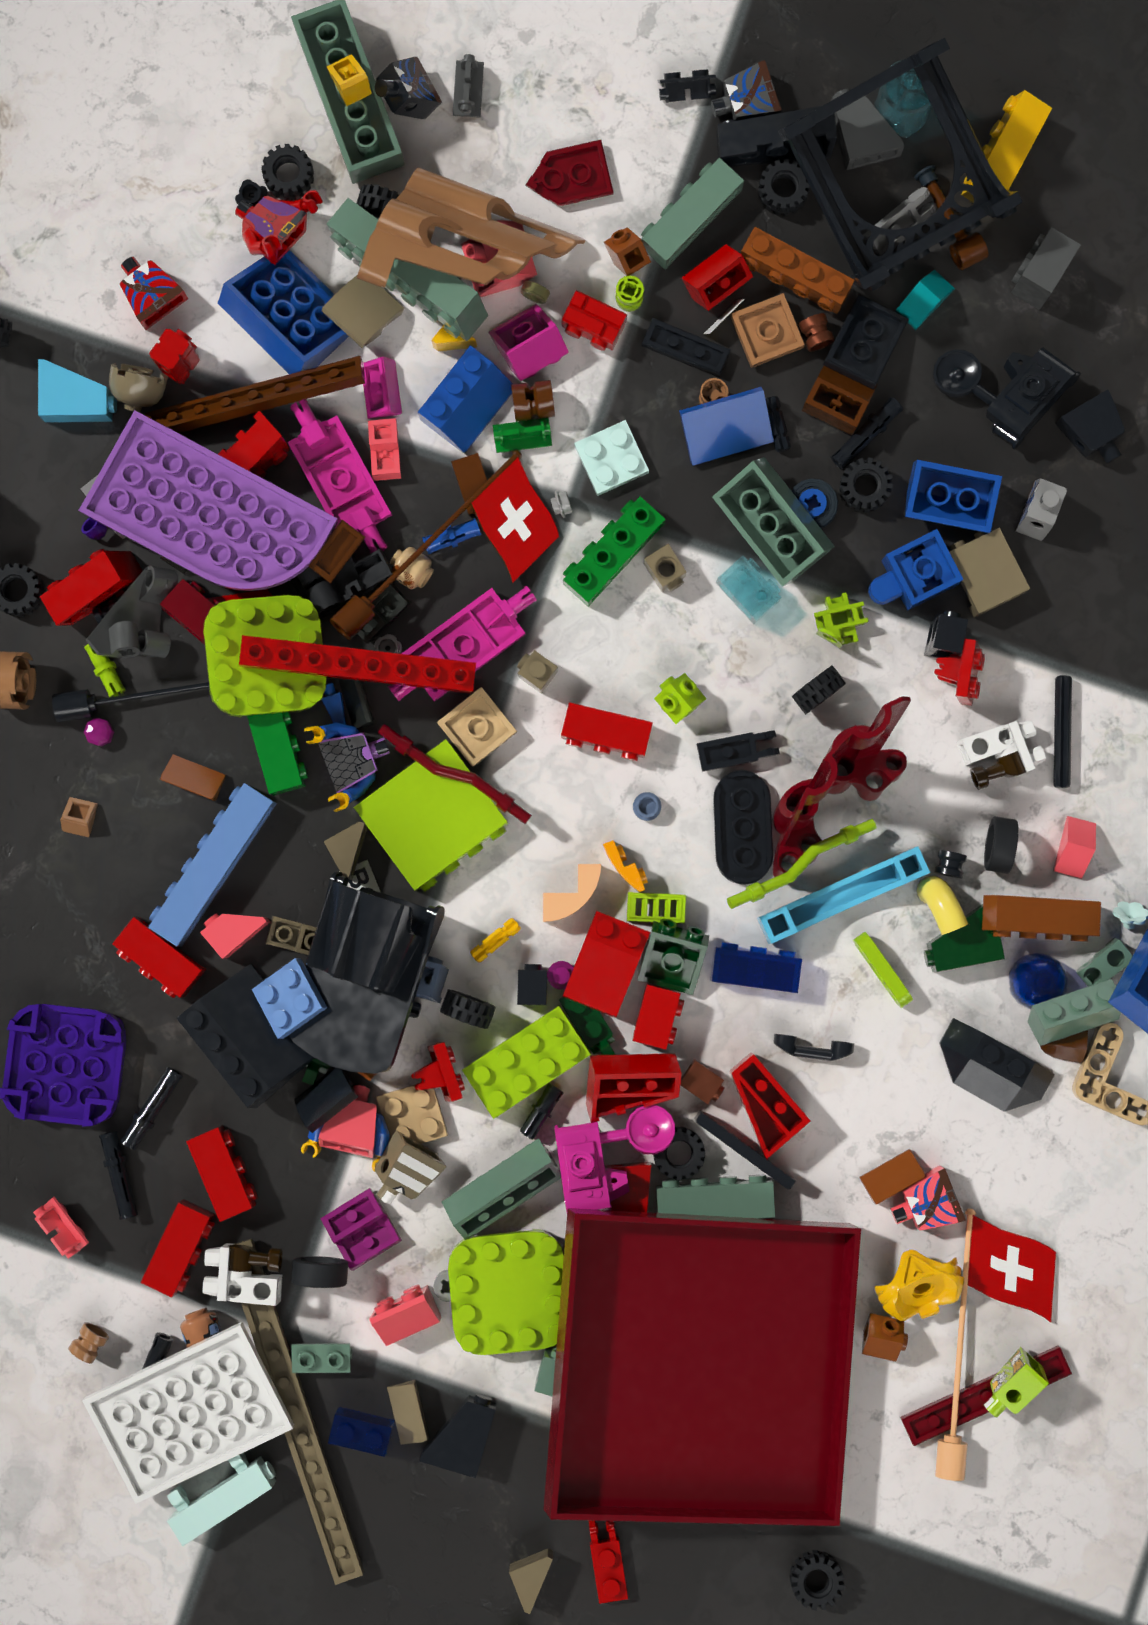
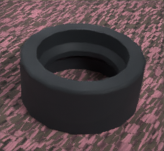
[984,816,1019,874]
[291,1256,348,1288]

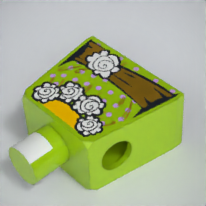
[984,1347,1049,1418]

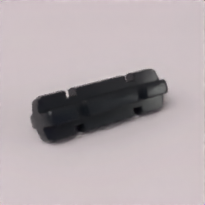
[765,396,791,452]

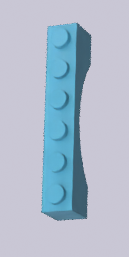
[757,846,930,944]

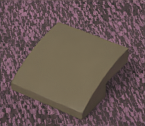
[321,276,404,348]

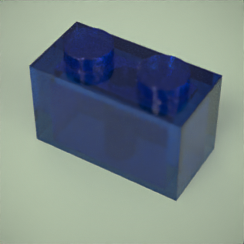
[328,1407,395,1457]

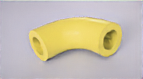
[916,876,968,935]

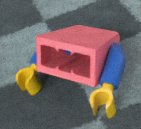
[301,1085,390,1172]

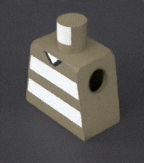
[375,1130,446,1205]

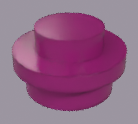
[547,961,574,990]

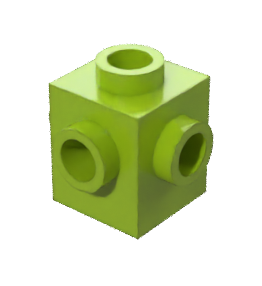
[654,673,707,724]

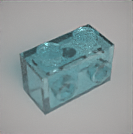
[716,556,782,624]

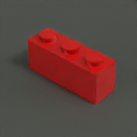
[561,702,653,761]
[112,917,206,998]
[186,1125,258,1222]
[140,1199,215,1298]

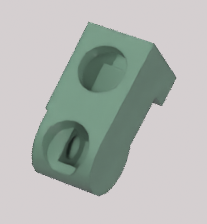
[1076,938,1133,987]

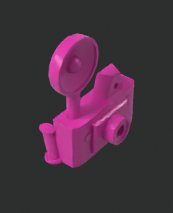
[555,1105,675,1212]

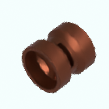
[799,313,835,352]

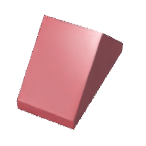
[1053,816,1096,879]

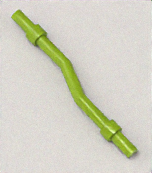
[727,819,877,909]

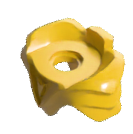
[875,1250,964,1321]

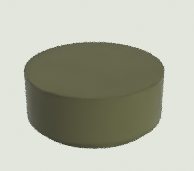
[520,281,550,304]

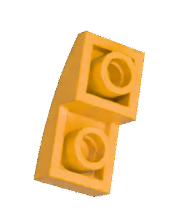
[603,840,648,892]

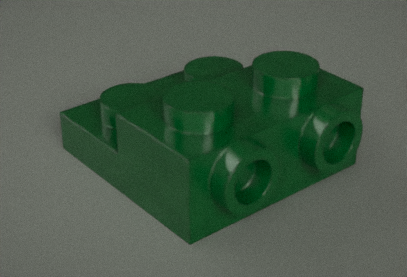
[638,919,709,995]

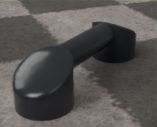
[773,1034,855,1061]

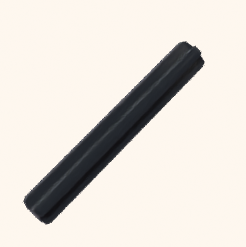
[1054,675,1072,788]

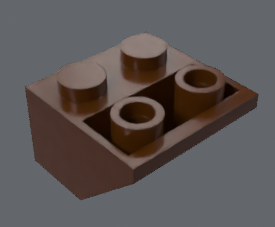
[802,366,878,435]

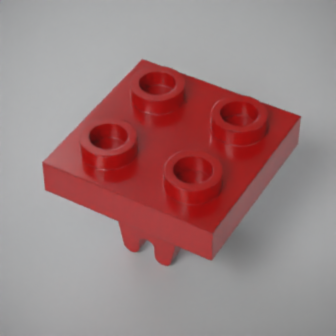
[934,639,985,706]
[411,1042,465,1102]

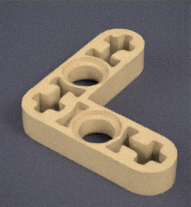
[1072,1023,1148,1125]

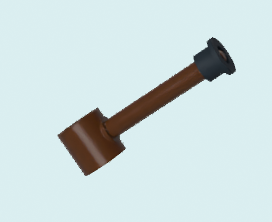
[914,165,988,271]

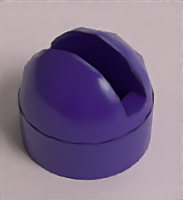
[81,517,107,540]

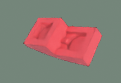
[368,418,401,481]

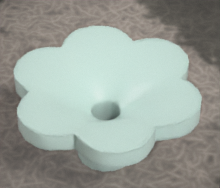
[1113,901,1148,929]

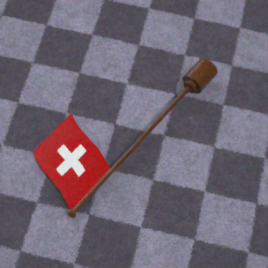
[330,450,559,640]

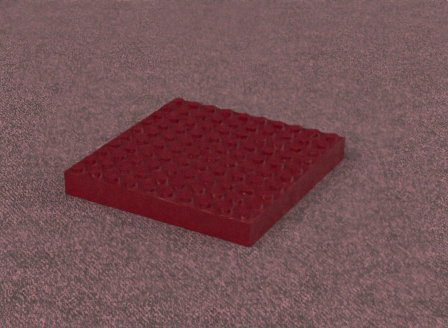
[543,1208,861,1526]

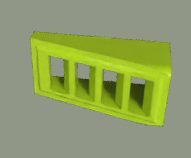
[627,892,686,924]

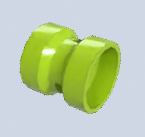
[615,275,644,312]

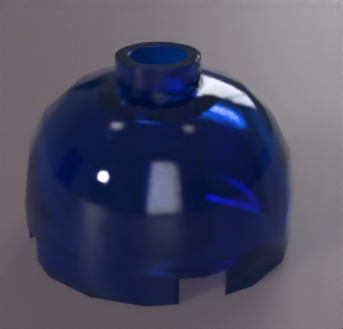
[1009,953,1068,1009]

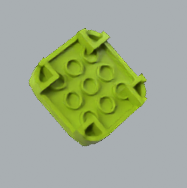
[203,595,326,717]
[448,1229,564,1355]

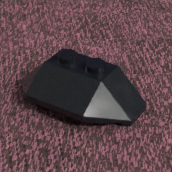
[939,1018,1055,1112]

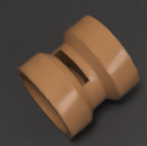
[699,378,729,404]
[68,1322,109,1364]

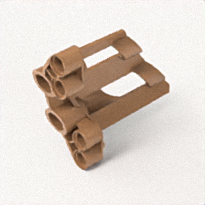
[357,167,586,288]

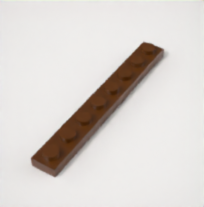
[145,356,365,433]

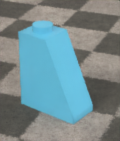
[38,359,117,422]

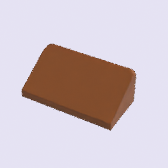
[160,754,226,801]
[859,1149,926,1205]

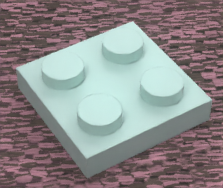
[574,420,649,496]

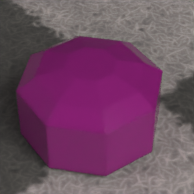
[84,718,114,747]

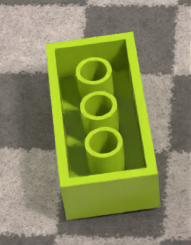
[462,1005,591,1119]

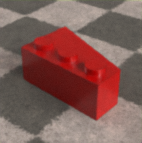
[586,1053,682,1123]

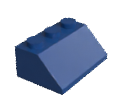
[418,345,513,454]
[905,460,1002,533]

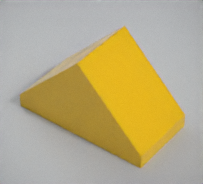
[327,54,372,106]

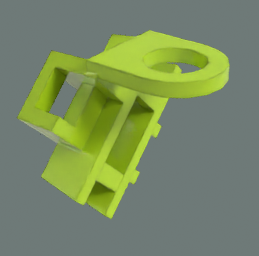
[814,592,868,648]

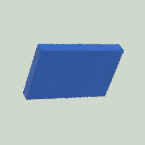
[679,387,774,466]

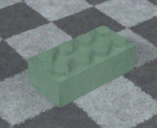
[712,457,835,587]

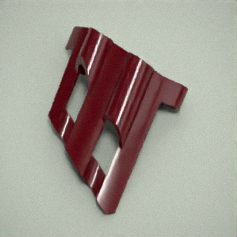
[772,696,911,877]

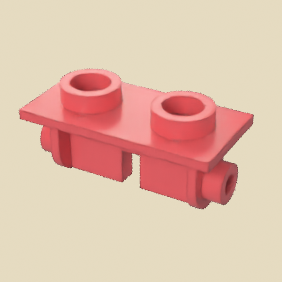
[33,1196,89,1259]

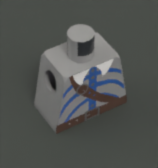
[1015,479,1067,541]

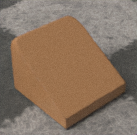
[60,797,98,837]

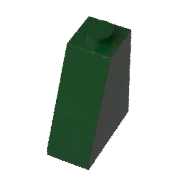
[924,904,1005,972]

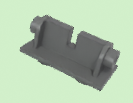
[453,54,484,117]

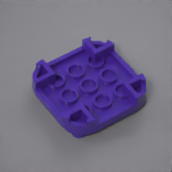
[0,1004,126,1127]

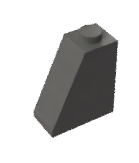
[831,89,905,170]

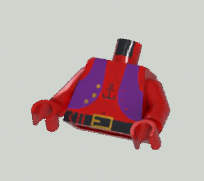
[235,190,323,265]

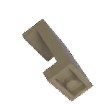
[948,527,1030,618]

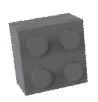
[1011,227,1081,310]

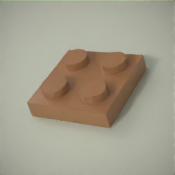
[730,293,804,368]

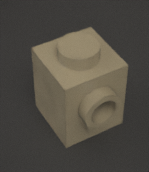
[517,650,558,694]

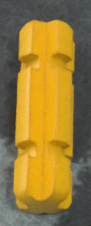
[470,918,521,963]

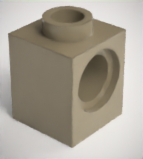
[644,543,687,592]

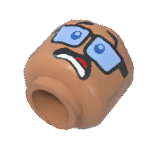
[180,1308,222,1348]

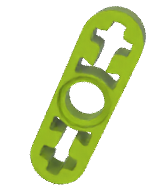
[853,932,913,1008]

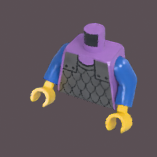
[304,723,390,812]

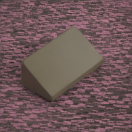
[387,1380,429,1445]

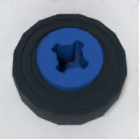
[791,478,838,528]

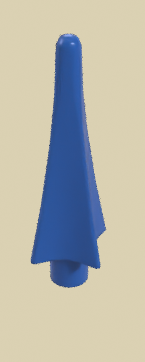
[321,683,347,725]

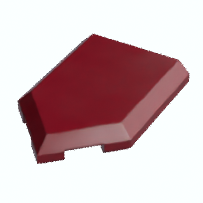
[525,140,614,207]

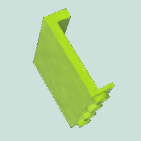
[353,739,508,892]

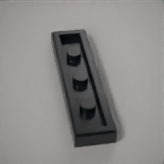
[694,1110,796,1189]

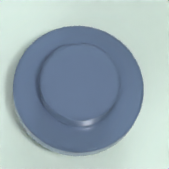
[633,792,661,821]

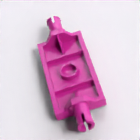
[388,586,537,702]

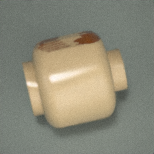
[390,547,434,589]

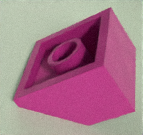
[488,304,569,381]

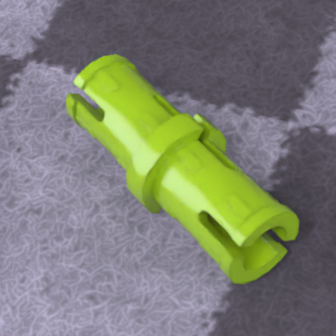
[84,644,126,697]

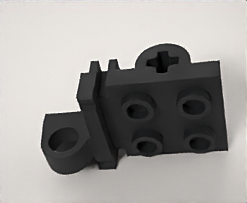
[286,549,393,619]

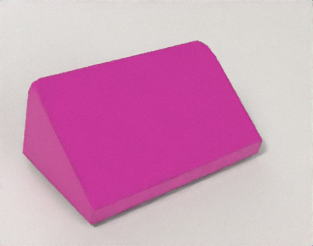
[363,357,402,419]

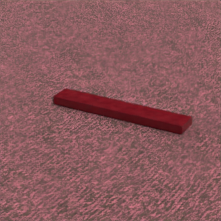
[900,1345,1072,1446]

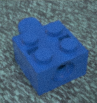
[868,529,964,611]

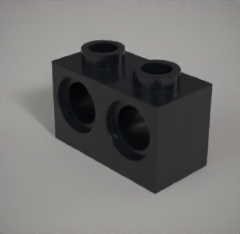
[924,611,968,658]

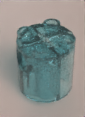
[874,59,932,137]

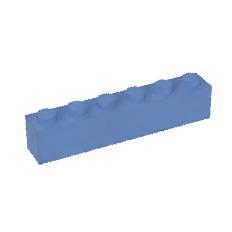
[148,783,277,947]

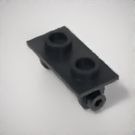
[658,69,716,103]

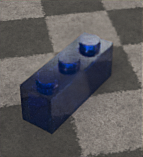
[710,942,802,993]

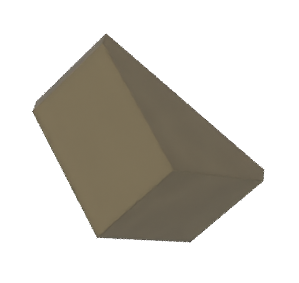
[324,822,368,880]
[509,1549,553,1614]

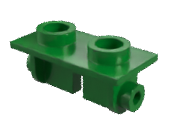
[493,418,552,453]

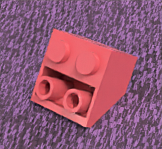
[461,220,537,297]
[369,1284,442,1346]

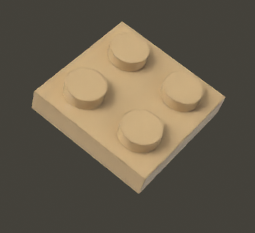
[437,687,517,767]
[376,1084,448,1144]

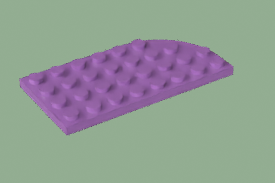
[78,410,338,591]

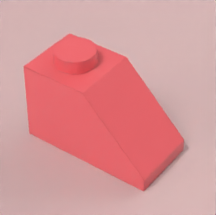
[200,913,271,959]

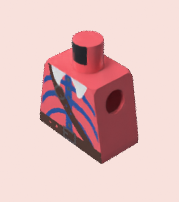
[890,1166,966,1230]

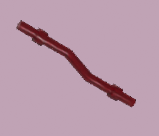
[378,724,532,824]

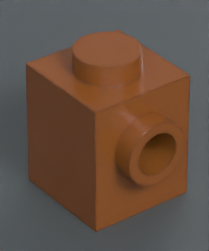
[604,227,651,276]
[862,1313,908,1362]

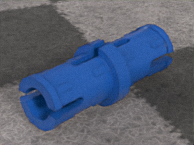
[422,518,481,555]

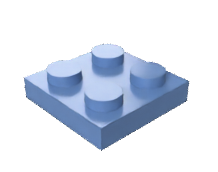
[252,958,327,1039]

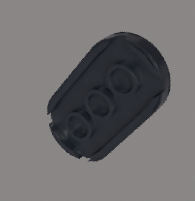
[713,770,773,885]

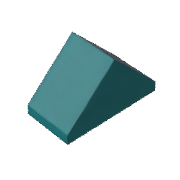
[895,270,955,330]

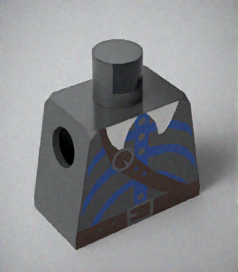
[711,60,781,121]

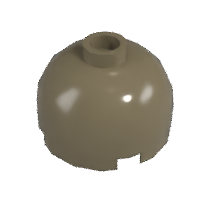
[109,363,168,412]

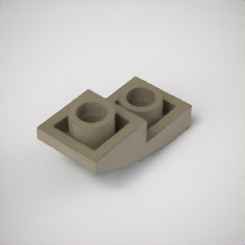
[265,916,317,955]

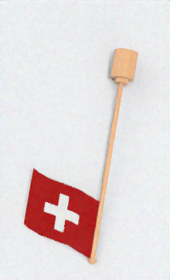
[935,1209,1056,1481]

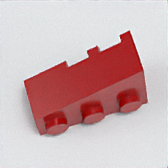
[218,411,290,478]
[40,549,143,626]
[729,1053,811,1159]

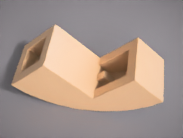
[543,864,601,922]

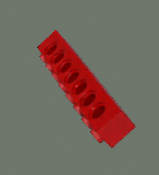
[239,635,476,693]

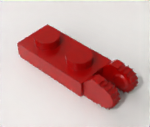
[588,1520,628,1604]

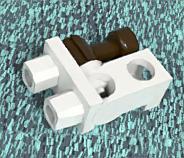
[957,721,1046,790]
[203,1243,283,1306]

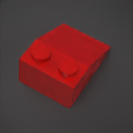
[562,911,650,1018]

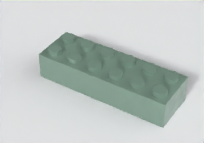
[291,0,405,184]
[327,198,489,341]

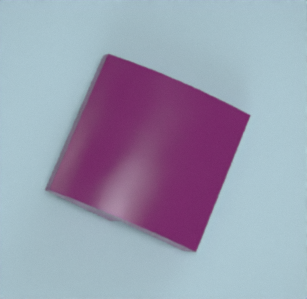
[320,1188,402,1271]

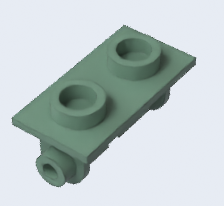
[291,1343,352,1373]

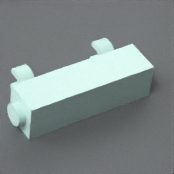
[167,1452,276,1546]

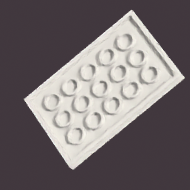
[83,1322,294,1504]

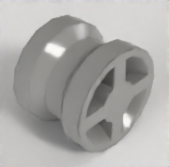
[433,1270,451,1302]

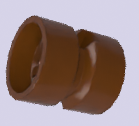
[511,380,555,422]

